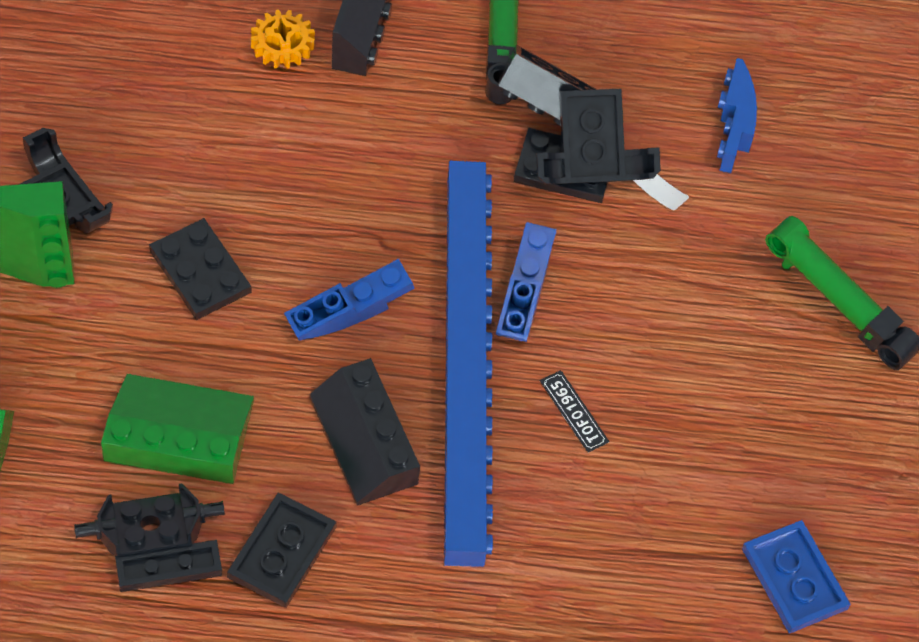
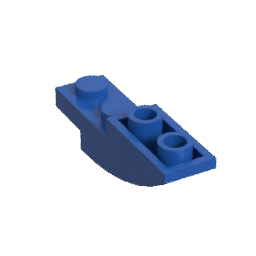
[717,58,757,173]
[496,222,557,342]
[284,259,415,340]

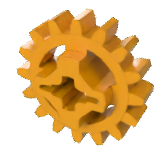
[251,9,315,69]

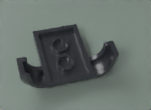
[536,89,661,184]
[20,128,113,234]

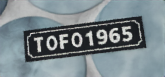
[539,370,610,453]

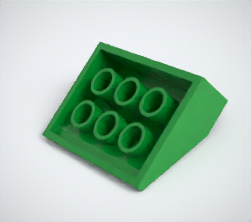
[0,181,75,288]
[101,374,254,484]

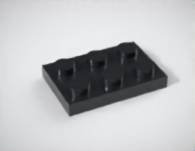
[513,128,608,204]
[149,218,252,320]
[227,492,337,608]

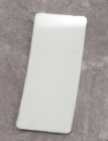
[633,174,689,210]

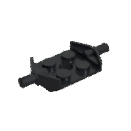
[74,483,225,556]

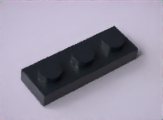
[115,540,222,592]

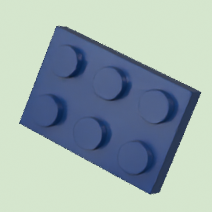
[742,520,851,634]

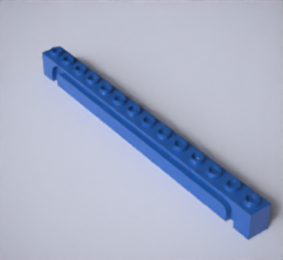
[444,161,493,567]

